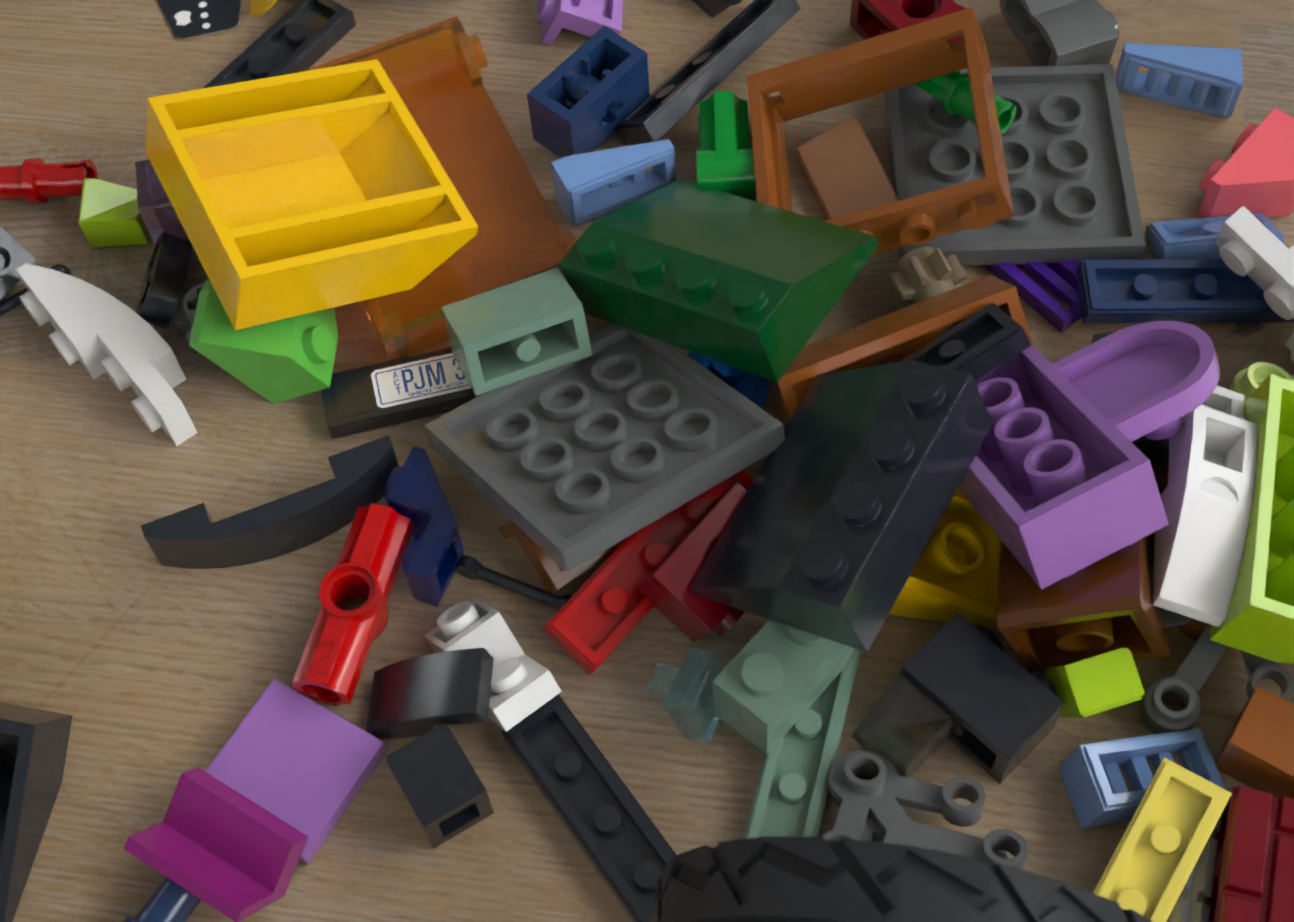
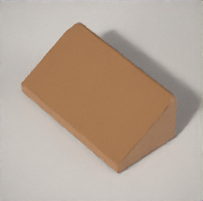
[796,117,899,220]

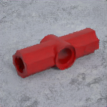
[292,503,414,707]

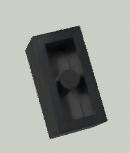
[897,612,1065,784]

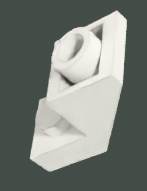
[424,598,562,732]

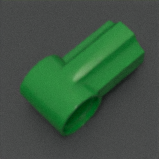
[696,91,756,200]

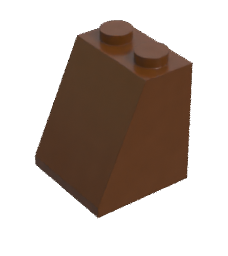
[996,532,1170,673]

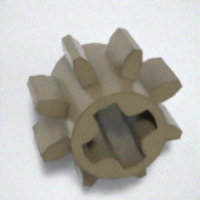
[888,246,968,310]

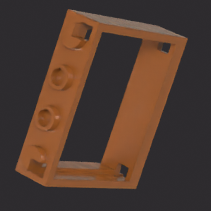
[747,7,1014,257]

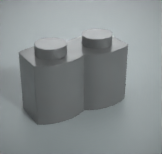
[999,0,1119,66]

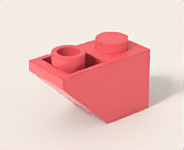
[1197,107,1294,218]

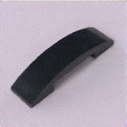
[141,435,402,569]

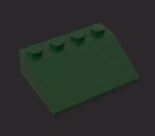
[558,179,879,383]

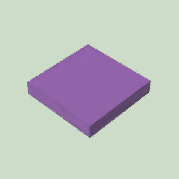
[205,679,388,865]

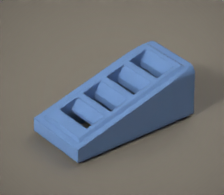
[1115,43,1243,117]
[550,139,676,226]
[1060,728,1226,829]

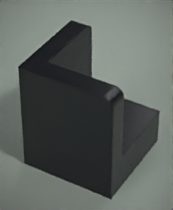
[386,722,494,849]

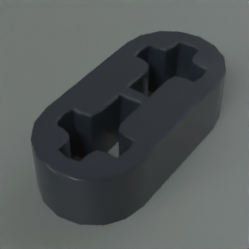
[136,231,192,329]

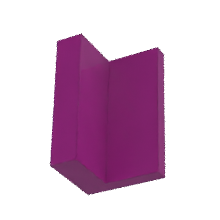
[124,767,308,922]

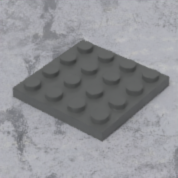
[884,64,1146,265]
[424,324,785,572]

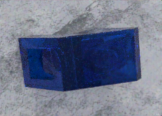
[384,446,465,607]

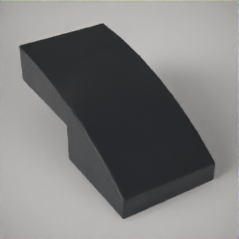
[366,648,494,739]

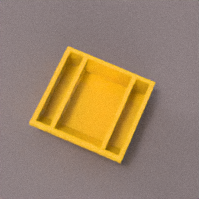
[145,59,478,330]

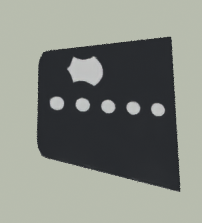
[158,0,241,39]

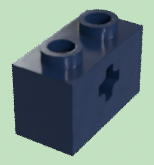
[527,26,650,158]

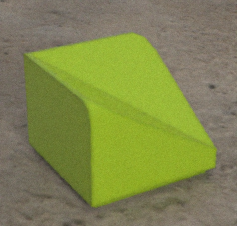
[78,178,153,248]
[1045,647,1145,718]

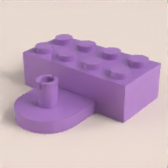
[958,321,1220,590]

